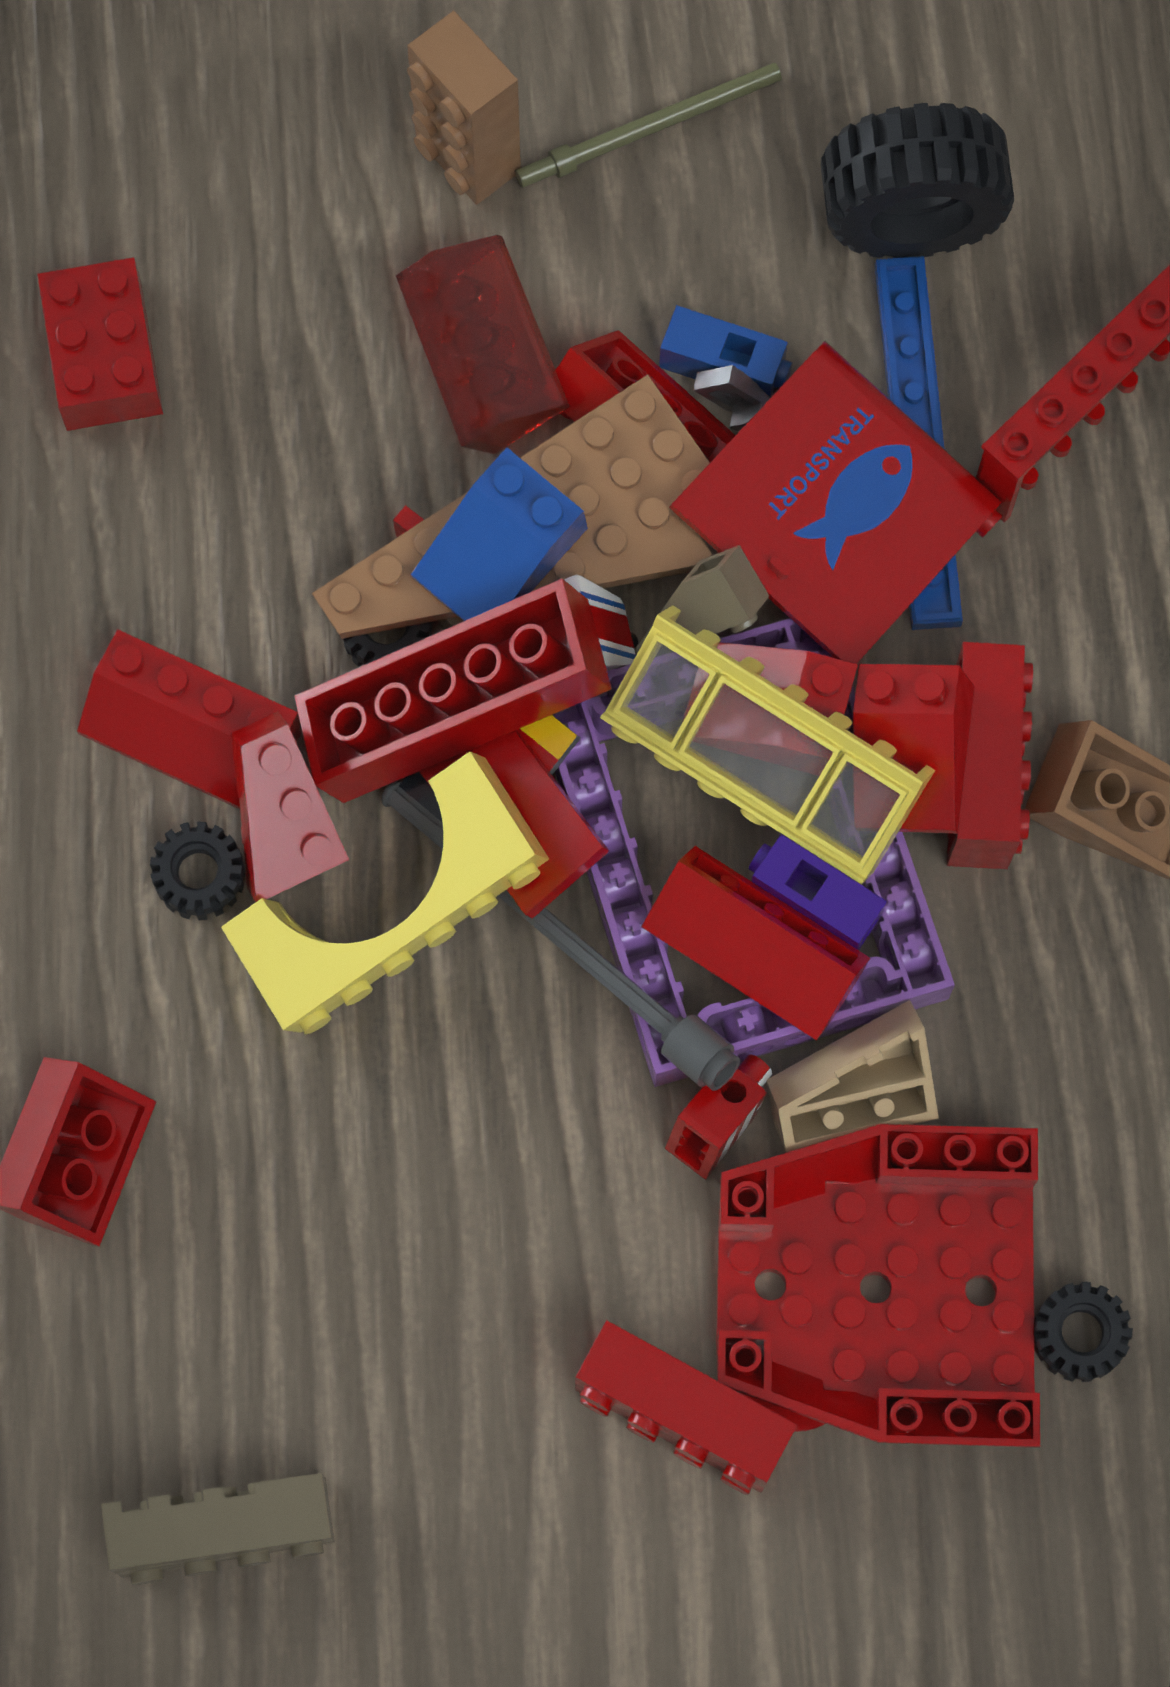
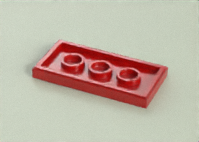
[419,730,609,919]

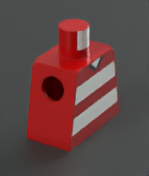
[665,1054,772,1180]

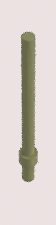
[515,62,782,188]

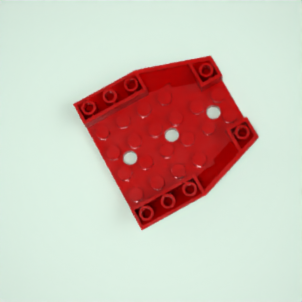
[716,1124,1040,1448]

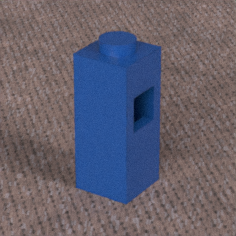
[659,305,793,398]

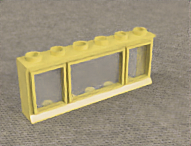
[600,605,935,885]

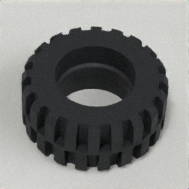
[820,103,1014,258]

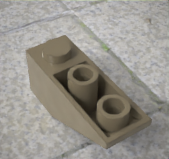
[634,545,769,657]

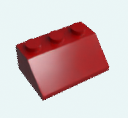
[0,1057,157,1247]

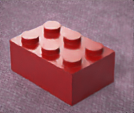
[37,257,163,431]

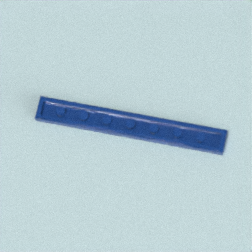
[875,256,963,630]

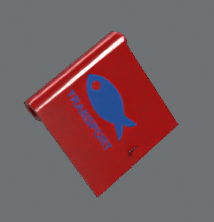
[669,341,1002,664]

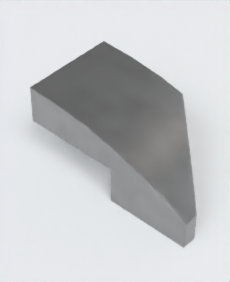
[693,365,770,431]

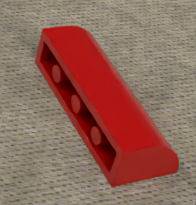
[641,846,871,1041]

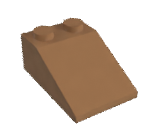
[1025,720,1170,879]

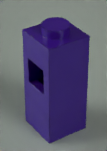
[748,834,887,950]

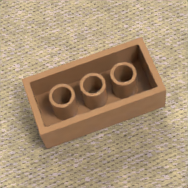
[407,10,521,205]

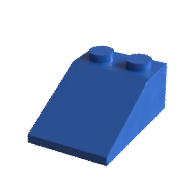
[411,448,588,621]

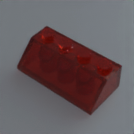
[395,235,570,454]

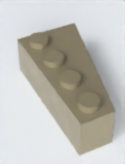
[101,1473,335,1585]

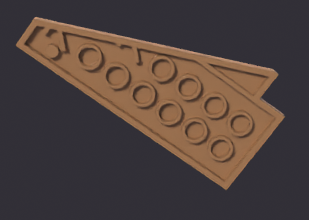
[312,375,713,639]

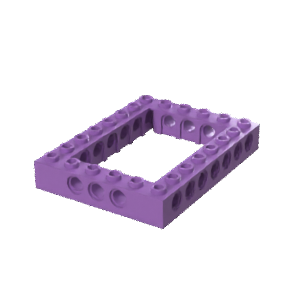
[553,618,955,1087]

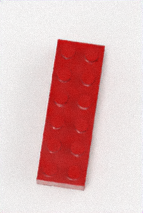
[294,579,612,803]

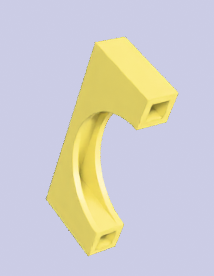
[221,752,549,1034]

